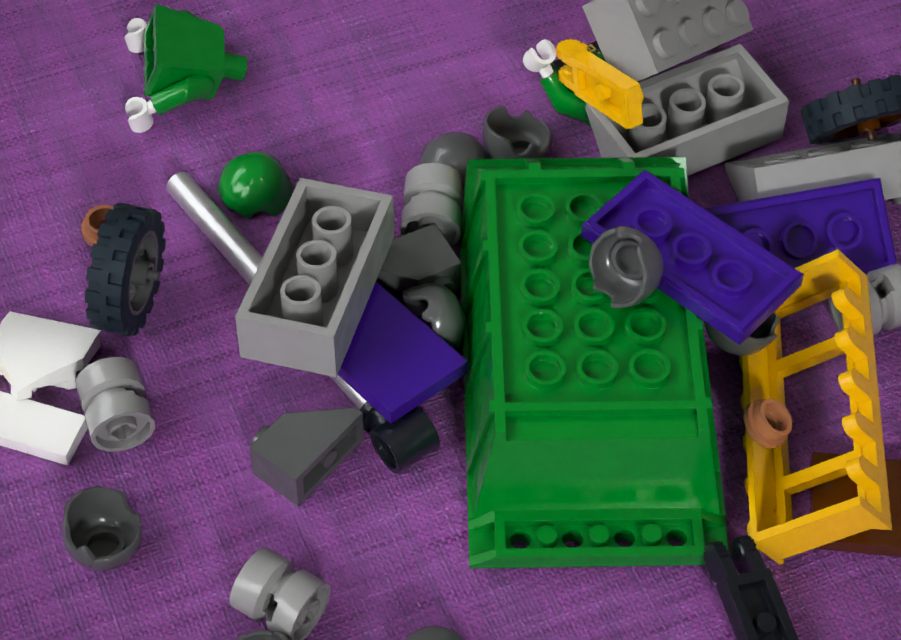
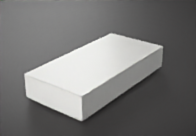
[0,391,88,466]

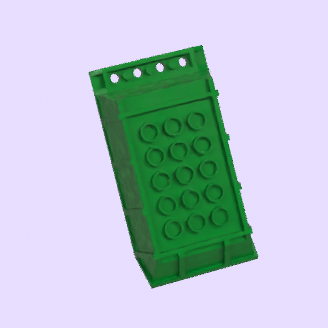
[460,156,730,569]

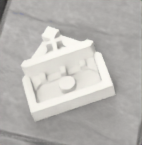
[0,311,101,401]

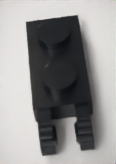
[703,535,799,640]

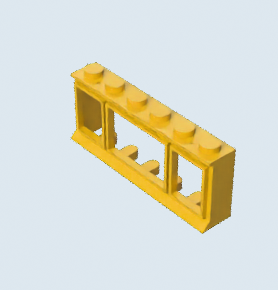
[739,249,892,565]

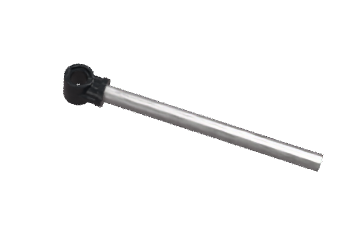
[166,172,440,473]

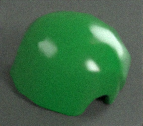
[218,152,293,219]

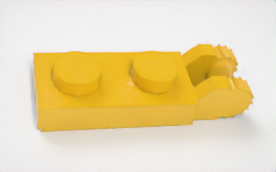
[556,39,644,129]

